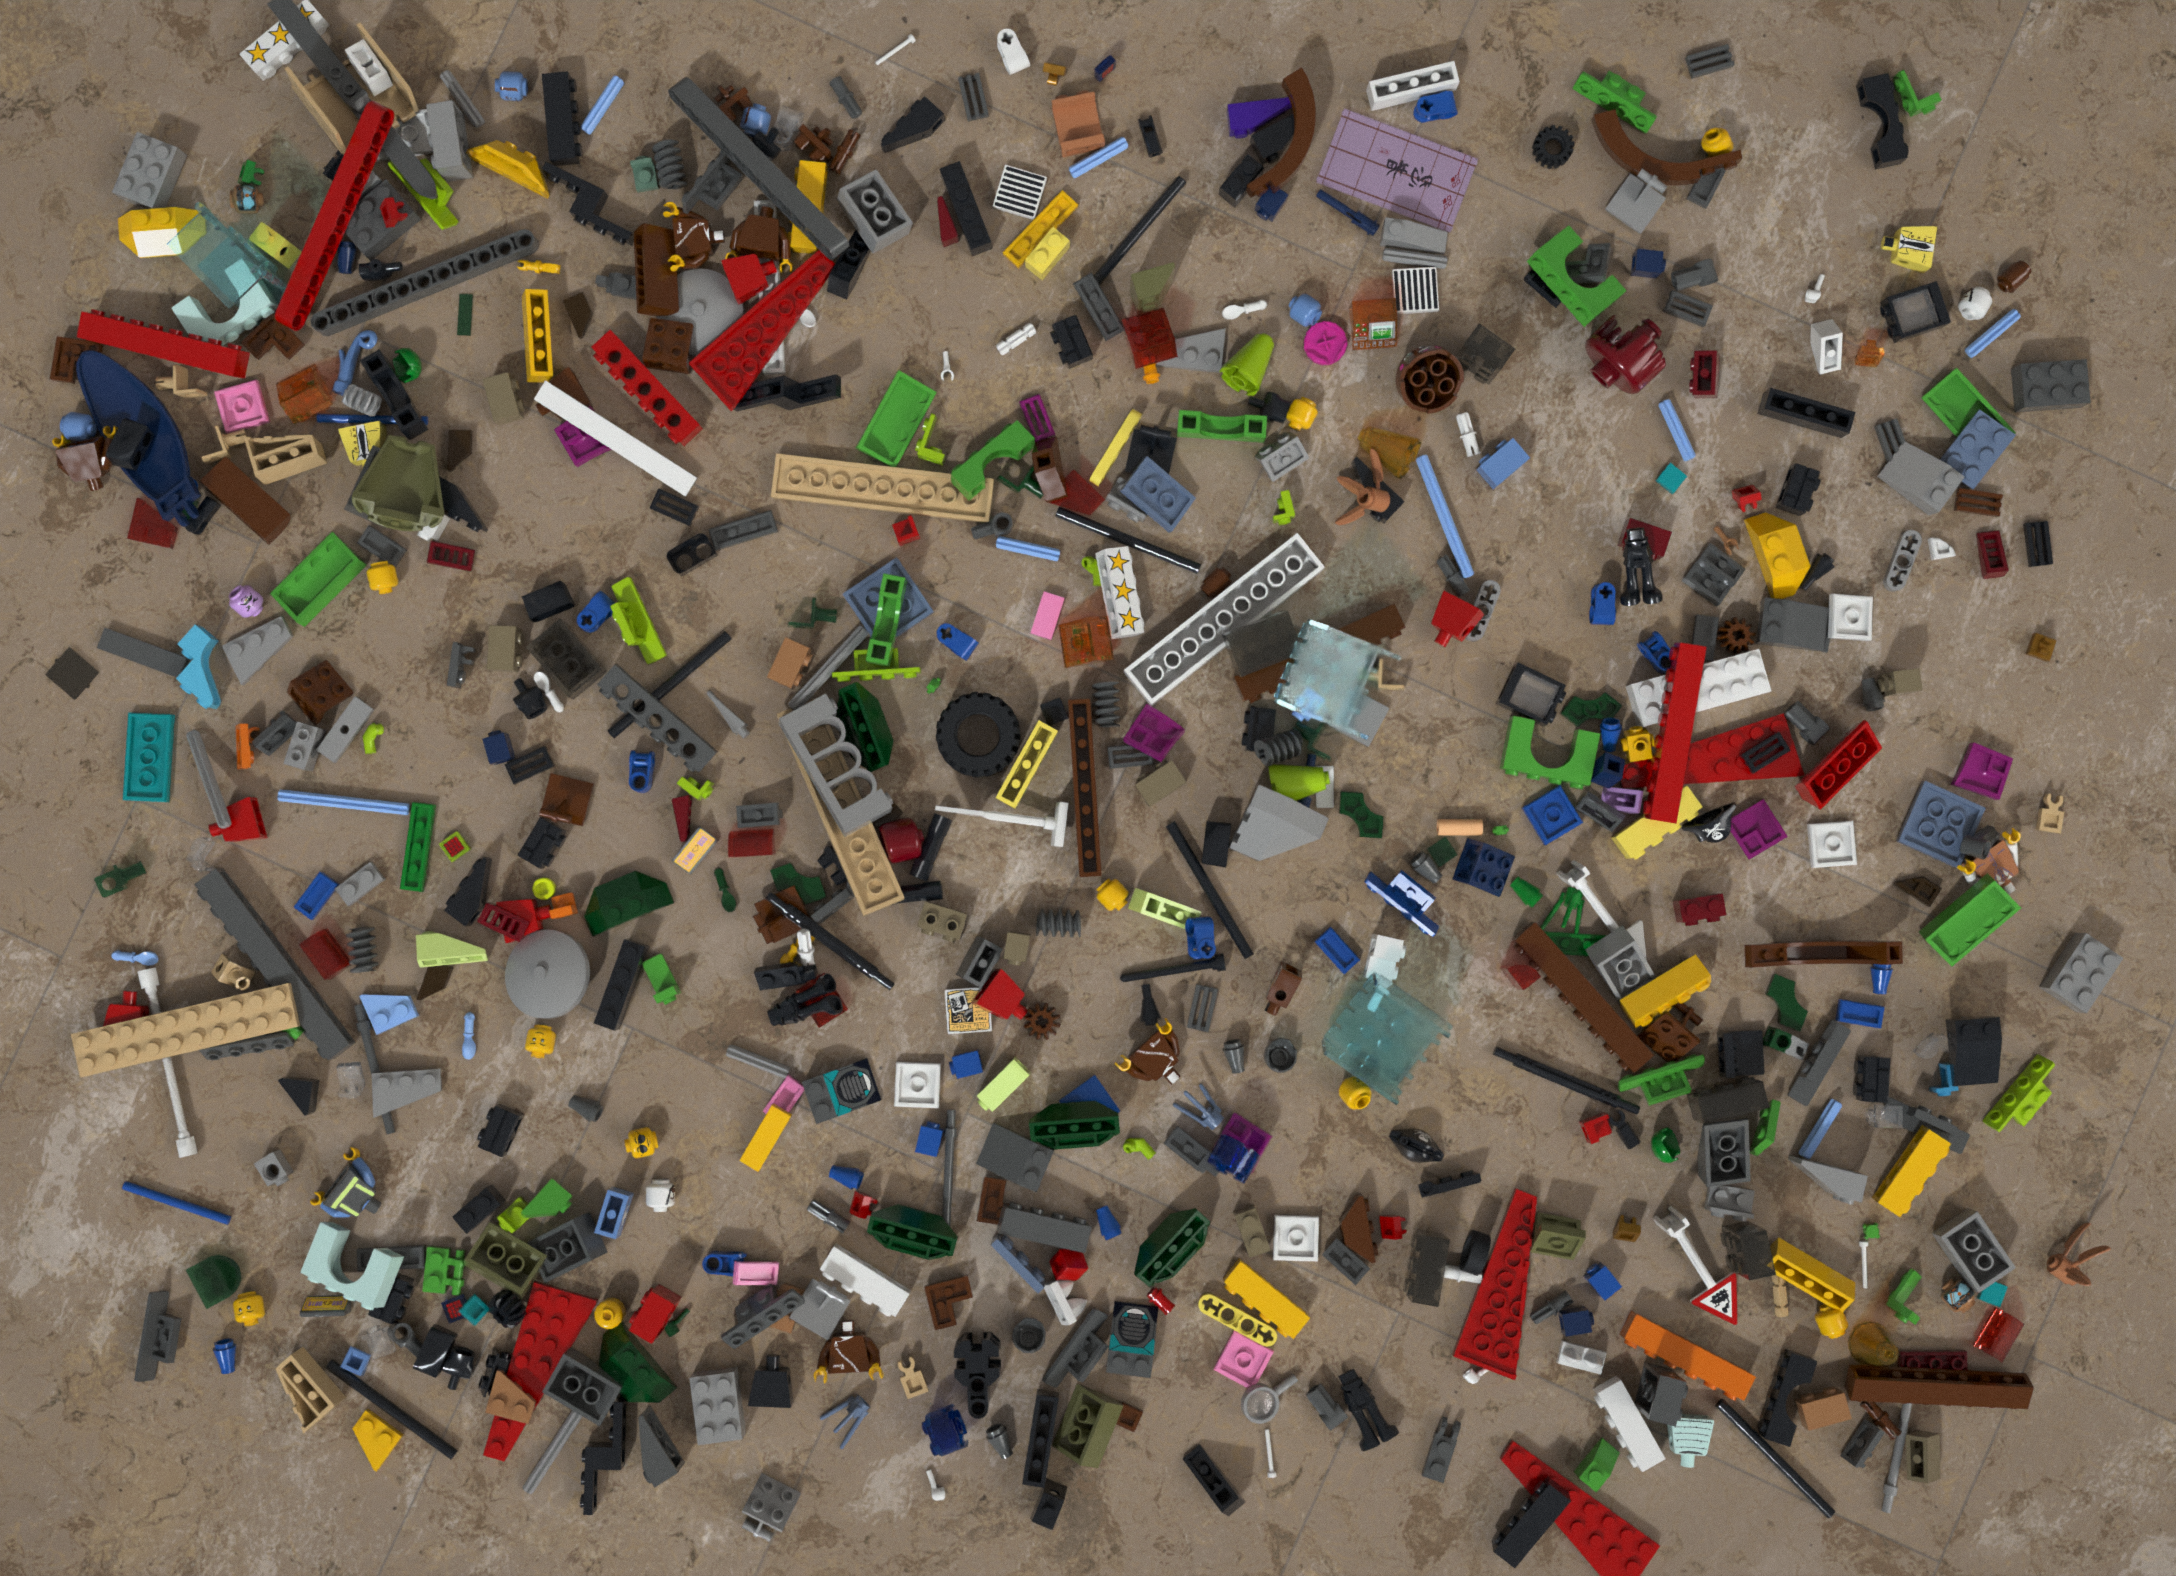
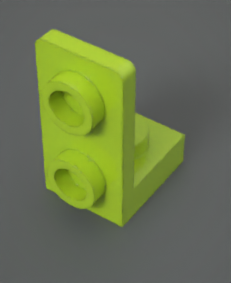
[915,413,946,466]

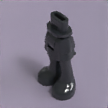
[1620,528,1663,606]
[767,973,843,1026]
[1338,1369,1399,1451]

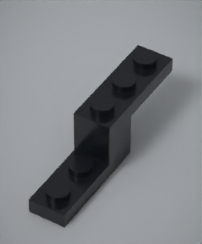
[542,161,634,246]
[734,374,841,412]
[580,1398,627,1515]

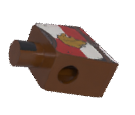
[1264,961,1302,1016]

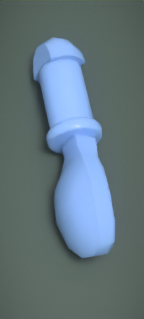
[111,950,159,966]
[462,1012,476,1060]

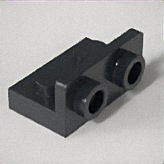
[1241,706,1276,752]

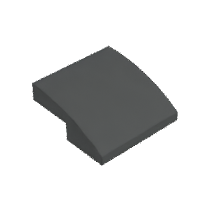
[1682,543,1746,607]

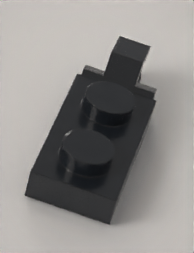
[754,961,818,991]
[1418,1170,1482,1198]

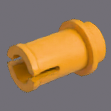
[1141,354,1160,384]

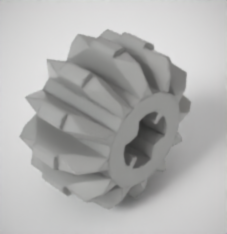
[342,384,382,416]

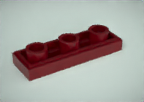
[1898,1350,1968,1370]

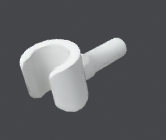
[1805,274,1825,303]
[941,351,954,381]
[1463,1368,1489,1384]
[926,1469,945,1501]

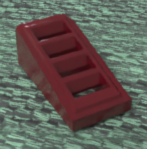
[937,196,959,247]
[1976,530,2009,579]
[426,541,475,572]
[672,795,692,842]
[477,902,530,942]

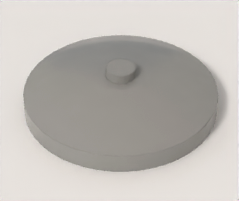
[656,269,745,357]
[505,930,590,1019]

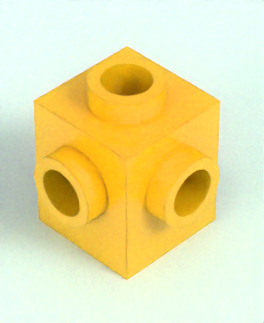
[1621,726,1654,762]

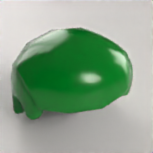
[392,348,422,383]
[1651,1127,1681,1163]

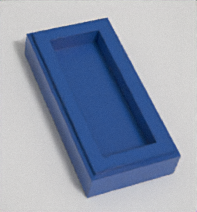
[294,871,340,920]
[1314,927,1360,974]
[1835,999,1885,1029]

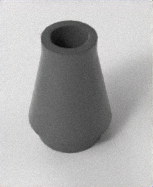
[1861,678,1885,712]
[1410,851,1443,884]
[1222,1039,1245,1074]
[568,1095,604,1122]
[986,1423,1013,1459]

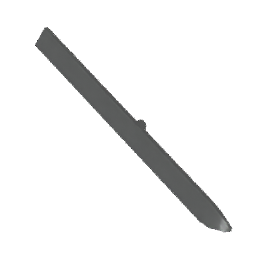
[267,0,438,199]

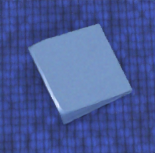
[340,1346,371,1376]

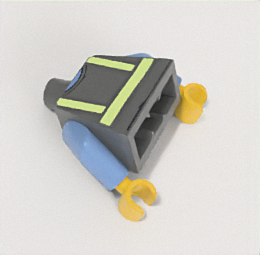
[310,1147,381,1218]

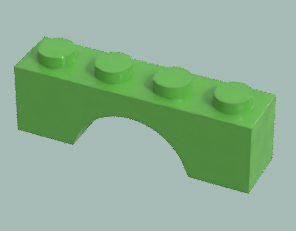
[1177,410,1267,443]
[951,420,1035,501]
[866,573,907,667]

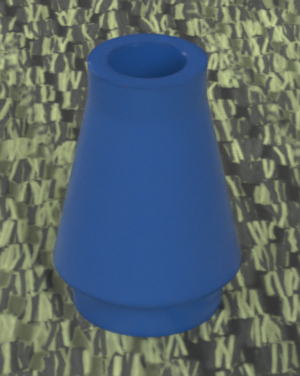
[1600,718,1622,752]
[1870,964,1893,994]
[829,1165,864,1190]
[1096,1205,1122,1240]
[213,1338,236,1374]

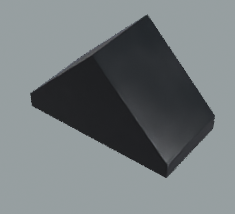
[278,1076,320,1116]

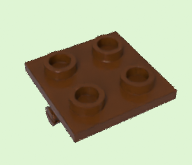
[539,773,594,826]
[753,885,811,944]
[1638,1002,1703,1062]

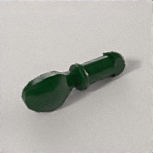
[714,867,736,913]

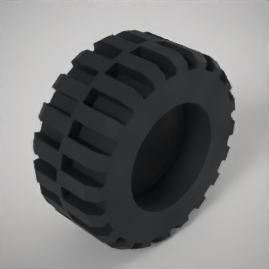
[936,692,1021,778]

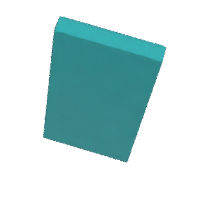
[123,712,175,803]

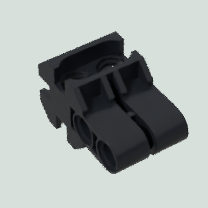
[954,1332,1001,1419]

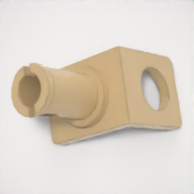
[155,365,208,398]
[201,425,247,465]
[1357,658,1405,690]
[211,954,255,991]

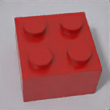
[628,1284,682,1344]

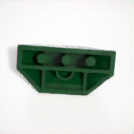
[836,682,894,772]
[584,871,675,937]
[1029,1100,1120,1150]
[867,1204,958,1260]
[1134,1208,1210,1287]
[598,1321,677,1403]

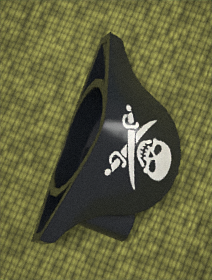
[1681,802,1736,843]
[1388,1129,1444,1163]

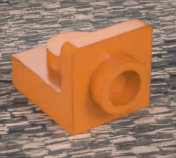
[549,892,578,919]

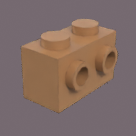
[767,637,813,690]
[1795,1387,1852,1431]

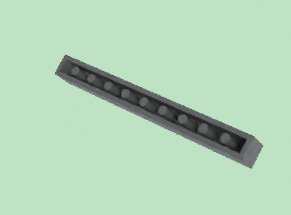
[194,868,356,1060]

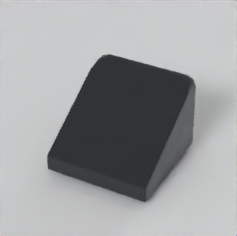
[1040,697,1068,726]

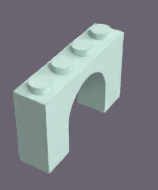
[171,258,278,346]
[300,1222,404,1310]

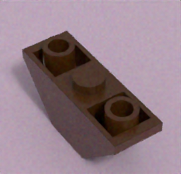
[1031,436,1068,503]
[1339,1193,1378,1263]

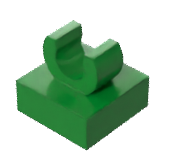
[237,160,265,186]

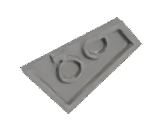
[1156,328,1226,373]
[222,616,294,686]
[371,1068,442,1118]

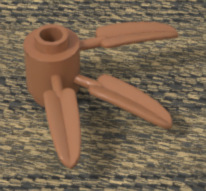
[1335,449,1390,525]
[2046,1223,2111,1286]

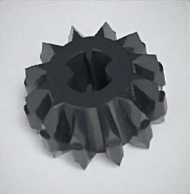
[488,1289,527,1329]

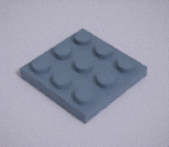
[843,557,934,639]
[1896,781,1986,868]

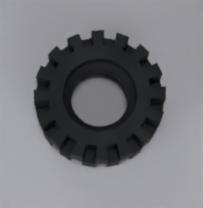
[1532,125,1574,169]

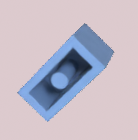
[1476,438,1530,489]
[594,1187,634,1239]

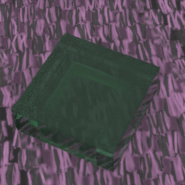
[1427,837,1458,867]

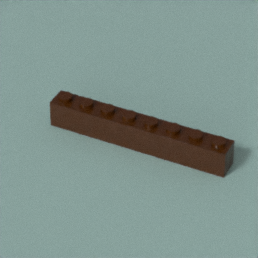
[1233,603,1406,704]
[1068,699,1102,877]
[1512,922,1654,1073]
[1844,1365,2034,1409]

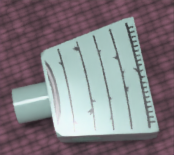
[1667,1414,1714,1468]

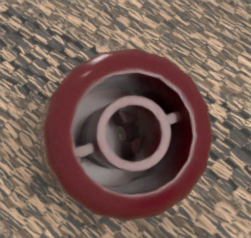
[879,817,924,864]

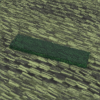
[457,294,473,336]

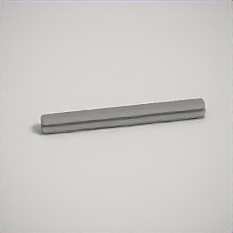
[788,626,868,710]
[186,730,231,829]
[523,1410,583,1494]

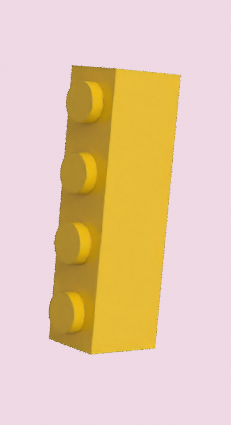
[788,160,828,254]
[522,289,553,383]
[1620,954,1711,1028]
[1872,1125,1951,1217]
[1764,1237,1855,1312]
[1223,1258,1310,1339]

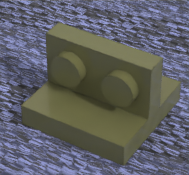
[1530,1212,1586,1260]

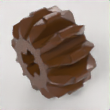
[1716,617,1756,655]
[1024,1003,1061,1040]

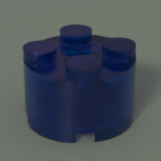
[1207,1134,1260,1184]
[922,1404,969,1457]

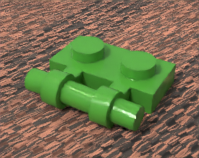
[422,1246,465,1295]

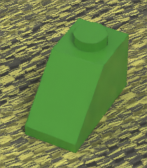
[521,1179,572,1218]
[1573,1437,1620,1492]

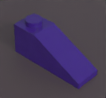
[1226,97,1292,139]

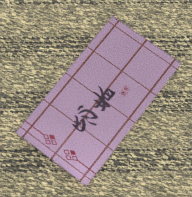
[1316,109,1478,233]

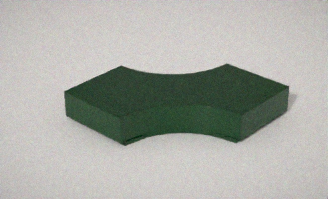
[1560,692,1623,727]
[1339,791,1384,838]
[770,863,827,905]
[1765,974,1808,1032]

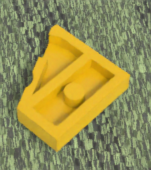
[352,1409,404,1472]

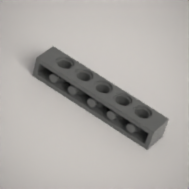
[597,664,718,772]

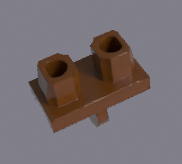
[714,85,753,121]
[793,124,833,162]

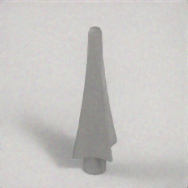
[707,690,750,739]

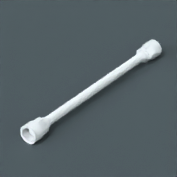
[137,968,198,1158]

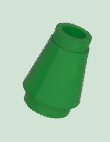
[1510,876,1543,908]

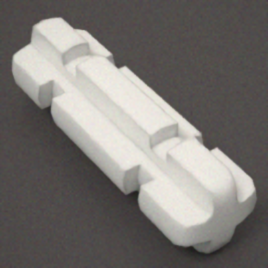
[996,323,1036,355]

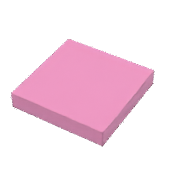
[214,379,270,434]
[1213,1330,1274,1388]

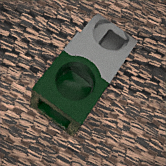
[1763,1026,1809,1060]

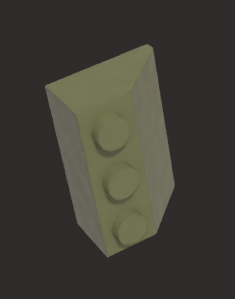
[1130,262,1175,317]
[464,1222,547,1299]
[1052,1384,1124,1468]

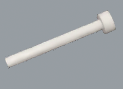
[875,34,916,65]
[1859,1241,1868,1288]
[1265,1429,1277,1478]

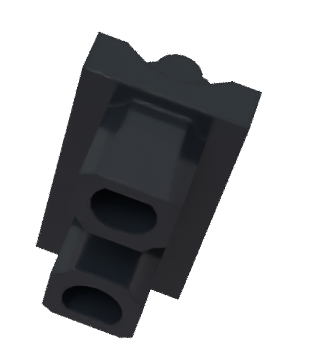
[817,846,847,885]

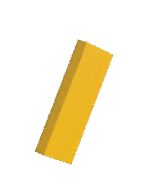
[739,1103,792,1172]

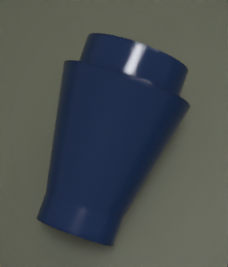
[336,241,357,274]

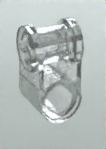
[774,105,804,151]

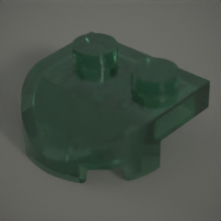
[185,1255,241,1310]

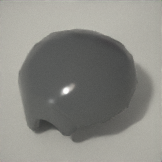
[1263,1038,1297,1073]
[1012,1318,1046,1353]

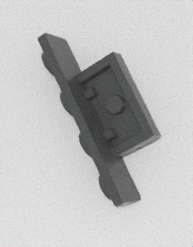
[681,150,743,214]
[1787,1020,1851,1106]
[199,1032,294,1060]
[1880,1097,1970,1154]
[721,1284,805,1349]
[134,1291,182,1382]
[1042,1308,1109,1388]

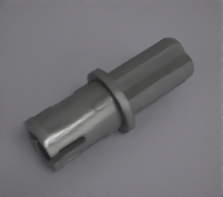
[829,76,862,119]
[1436,555,1470,597]
[807,1200,850,1234]
[1530,1290,1573,1324]

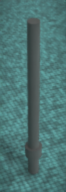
[354,1004,395,1134]
[942,1109,957,1227]

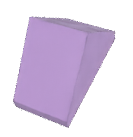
[1601,787,1643,814]

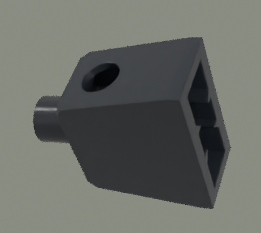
[748,1354,793,1408]
[1030,1478,1067,1530]

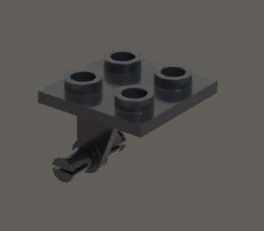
[1125,424,1177,474]

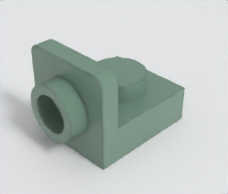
[630,156,659,193]

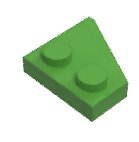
[1750,1099,1781,1156]

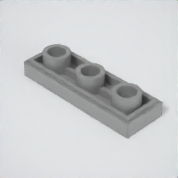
[316,696,375,763]

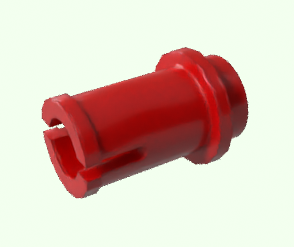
[1146,1286,1175,1315]

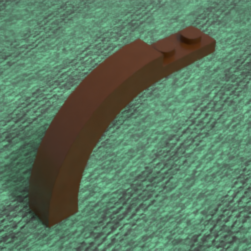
[1592,109,1742,186]
[1745,940,1903,968]

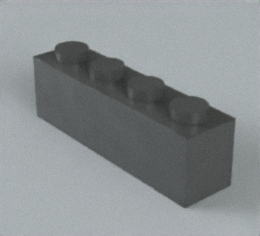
[997,1202,1092,1253]

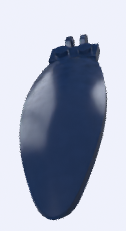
[76,350,201,527]

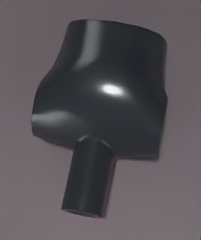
[752,127,781,161]
[358,259,403,281]
[1248,392,1291,424]
[513,678,547,720]
[442,1346,475,1390]

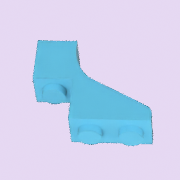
[176,624,221,709]

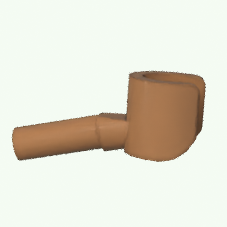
[1714,526,1739,555]

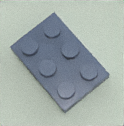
[1939,409,2016,489]
[1120,456,1196,533]
[991,1233,1045,1293]

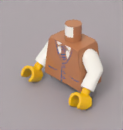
[1957,828,2021,894]

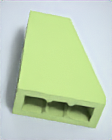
[977,1057,1031,1112]

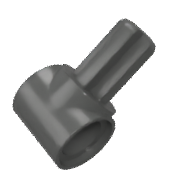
[971,512,1013,540]
[387,1322,423,1357]

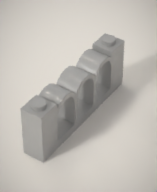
[778,694,893,837]

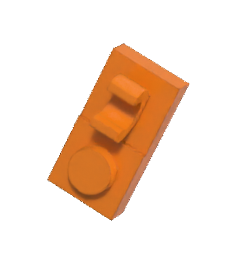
[235,724,259,769]

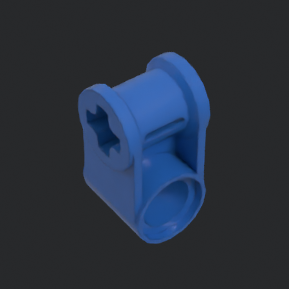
[1413,91,1458,123]
[1589,582,1616,625]
[577,591,615,633]
[937,623,979,661]
[1637,631,1671,674]
[629,750,655,793]
[1185,916,1216,959]
[702,1251,747,1277]

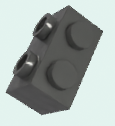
[955,936,1003,988]

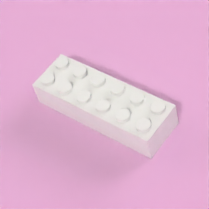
[1626,649,1771,727]

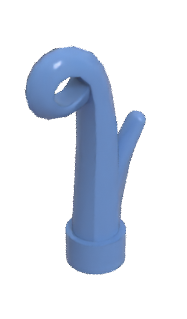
[332,330,377,396]

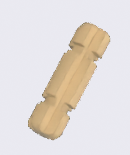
[1772,1273,1788,1317]

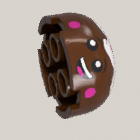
[1395,345,1464,414]

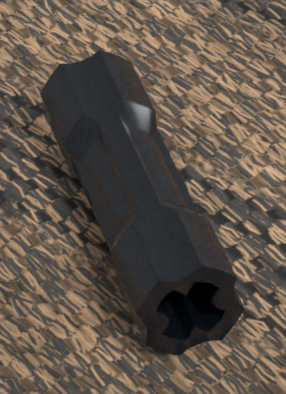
[909,813,953,881]
[892,881,943,905]

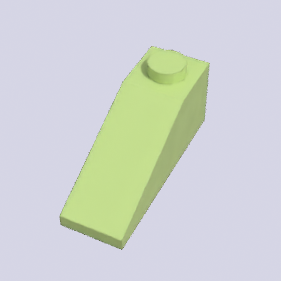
[1128,888,1201,929]
[416,931,488,968]

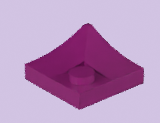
[554,406,612,467]
[1123,704,1185,762]
[1951,742,2013,800]
[1731,799,1788,859]
[1212,1112,1273,1174]

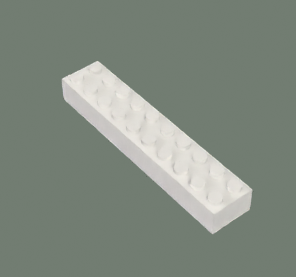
[1124,533,1325,706]

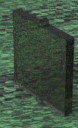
[45,647,99,700]

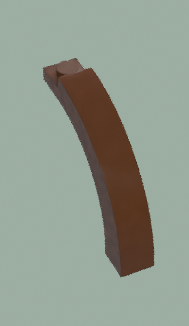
[1246,67,1316,198]

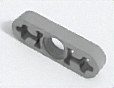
[1883,530,1922,592]
[1466,580,1501,642]

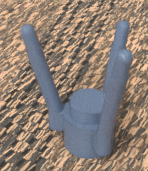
[1173,1084,1224,1130]
[820,1395,870,1449]

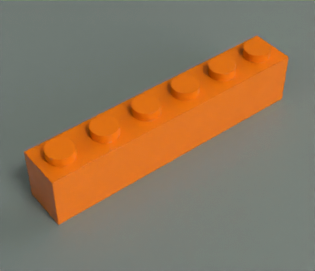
[1619,1311,1756,1401]

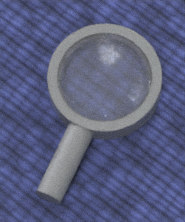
[1241,1374,1298,1424]

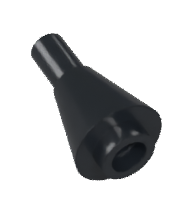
[1800,553,1835,591]
[1140,984,1162,1026]

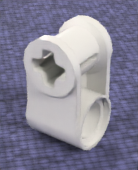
[997,29,1030,75]

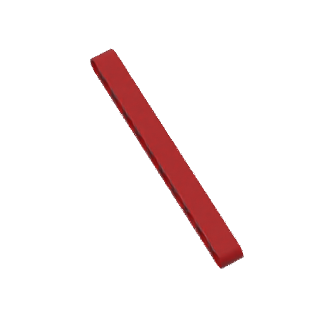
[275,101,394,331]

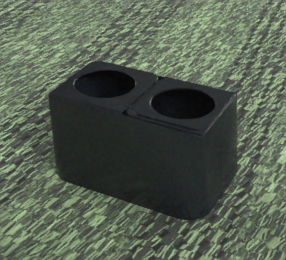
[106,418,154,471]
[667,533,718,577]
[522,581,576,622]
[1202,821,1231,868]
[413,1324,458,1378]

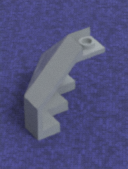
[1229,785,1329,861]

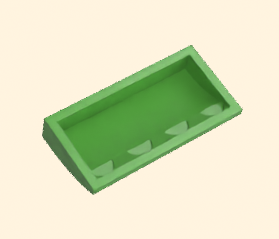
[1921,368,2016,437]
[855,370,937,467]
[270,532,367,627]
[1919,873,2021,967]

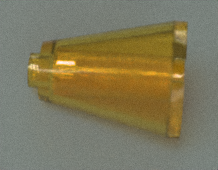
[1357,426,1421,479]
[1848,1321,1899,1366]

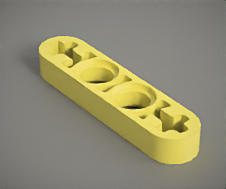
[1089,409,1142,487]
[1198,1293,1277,1347]

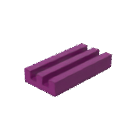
[1019,394,1055,442]

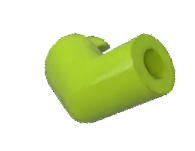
[1081,556,1101,586]
[363,723,384,754]
[1123,1138,1156,1160]

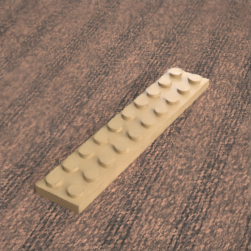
[771,453,994,523]
[777,698,905,916]
[71,983,300,1078]

